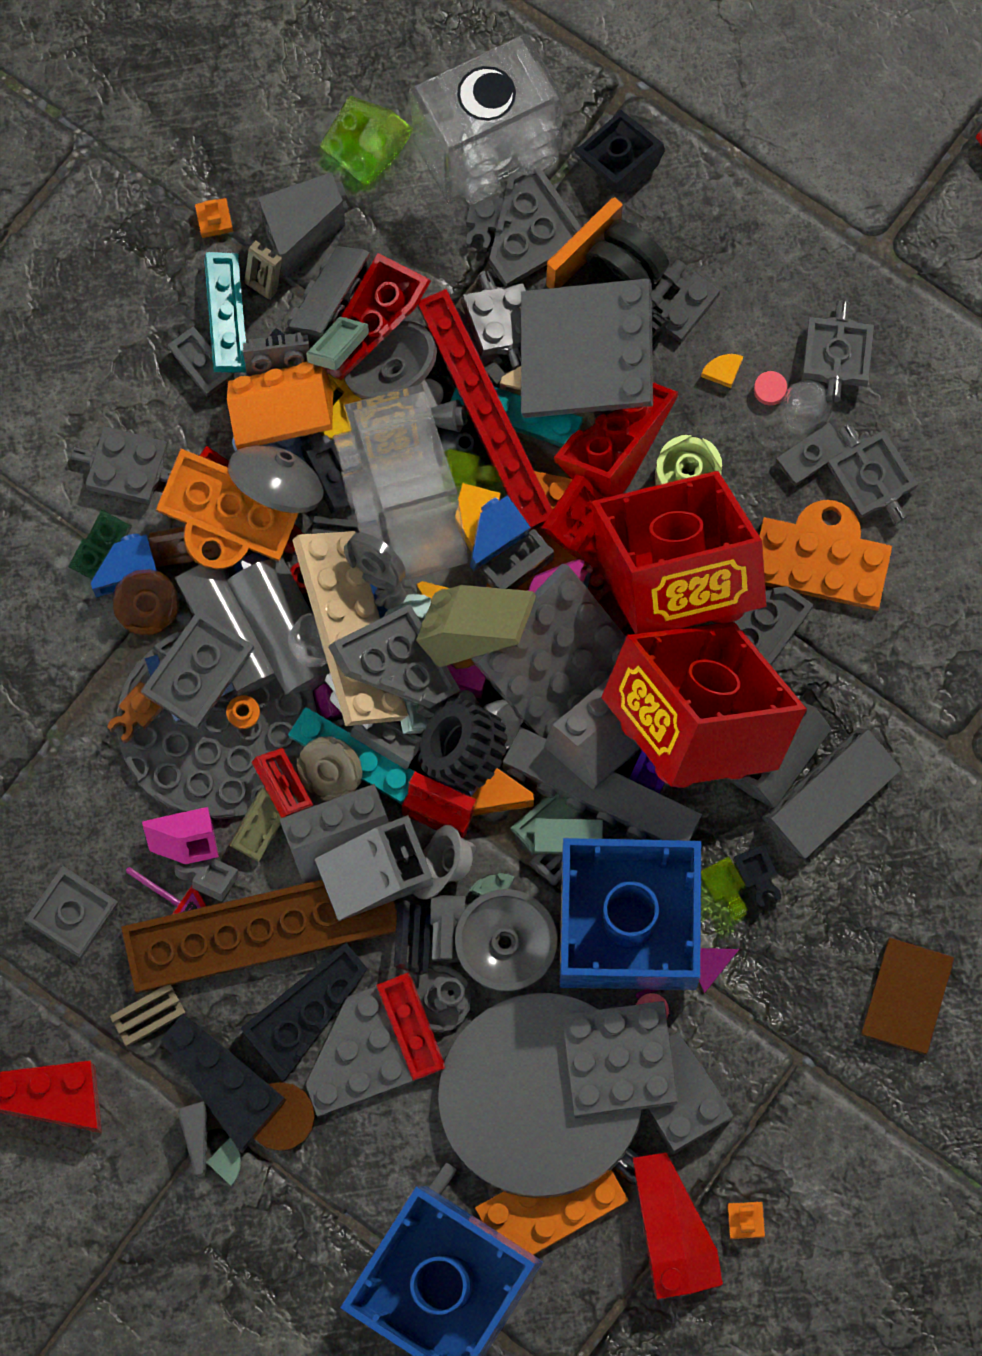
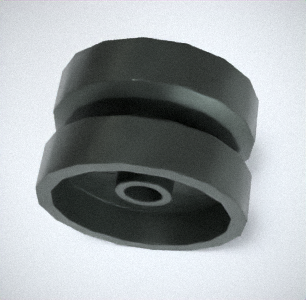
[586,219,669,283]

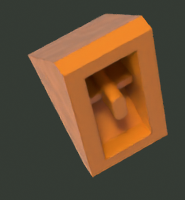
[472,768,534,816]

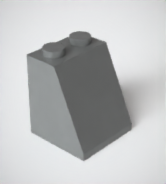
[258,172,349,278]

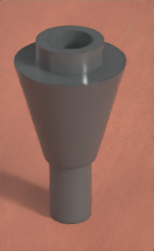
[406,399,468,432]

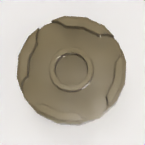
[296,737,363,801]

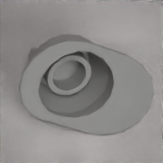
[413,825,476,899]

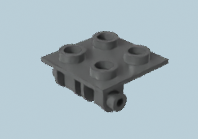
[243,332,309,376]

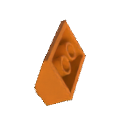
[227,362,333,450]

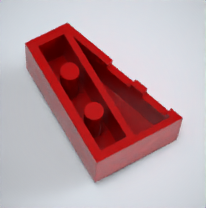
[0,1060,102,1133]

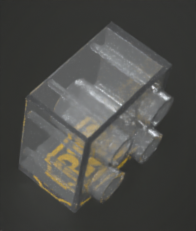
[333,384,469,580]

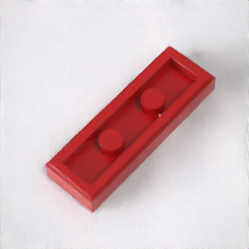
[376,972,445,1081]

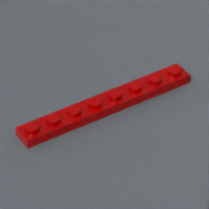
[417,289,553,531]

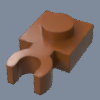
[107,681,163,743]

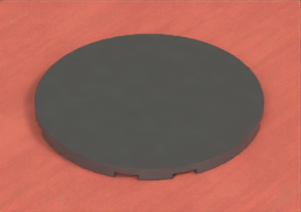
[117,631,316,820]
[438,993,643,1198]

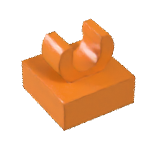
[195,198,233,238]
[727,1202,765,1239]

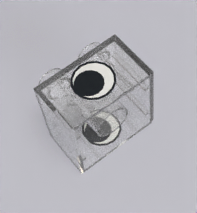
[410,33,563,204]

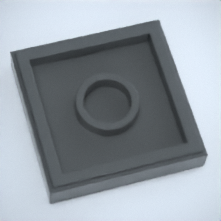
[24,866,119,959]

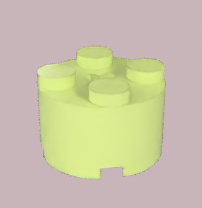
[655,435,722,485]

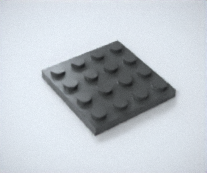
[471,563,626,739]

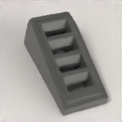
[178,1102,207,1179]

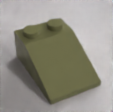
[416,585,536,667]

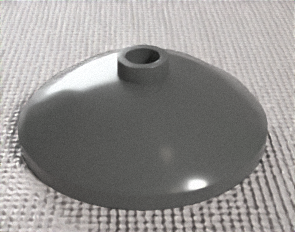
[344,321,437,401]
[228,445,323,513]
[455,889,557,991]

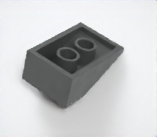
[645,1032,733,1155]

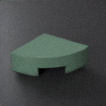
[469,873,515,897]
[206,1138,241,1187]

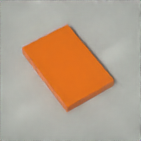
[546,197,623,289]

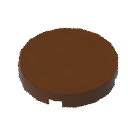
[112,569,179,636]
[255,1082,315,1151]

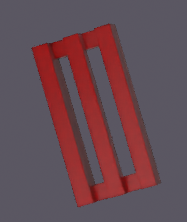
[252,747,313,818]

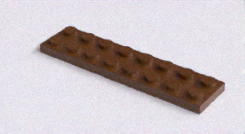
[121,880,397,994]

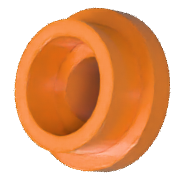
[226,695,260,729]

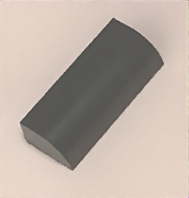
[227,557,330,695]
[175,565,277,696]
[762,728,901,858]

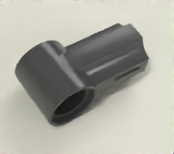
[431,895,465,963]

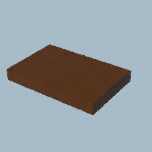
[861,937,955,1055]

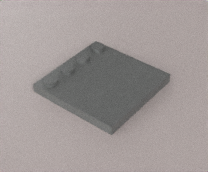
[521,279,653,418]

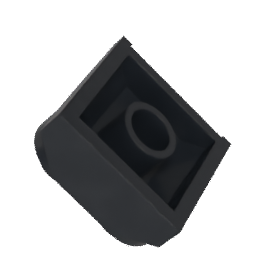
[574,109,665,193]

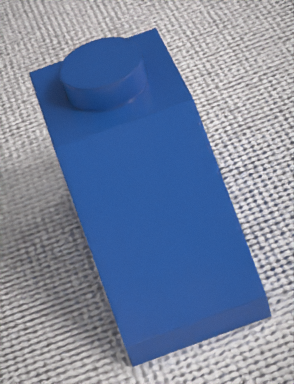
[470,495,531,572]
[91,534,157,598]

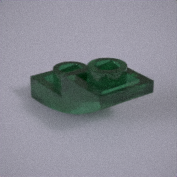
[68,510,132,580]

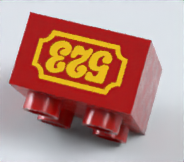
[592,471,767,634]
[601,622,807,788]

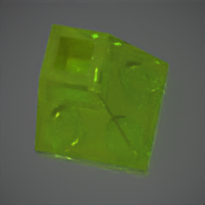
[319,96,414,186]

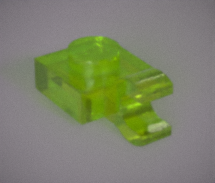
[440,449,500,488]
[701,857,748,921]

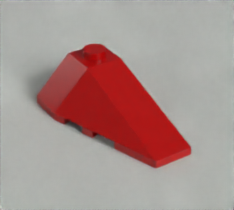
[325,253,431,381]
[554,383,678,497]
[632,1152,723,1299]

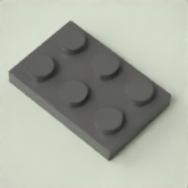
[141,610,254,730]

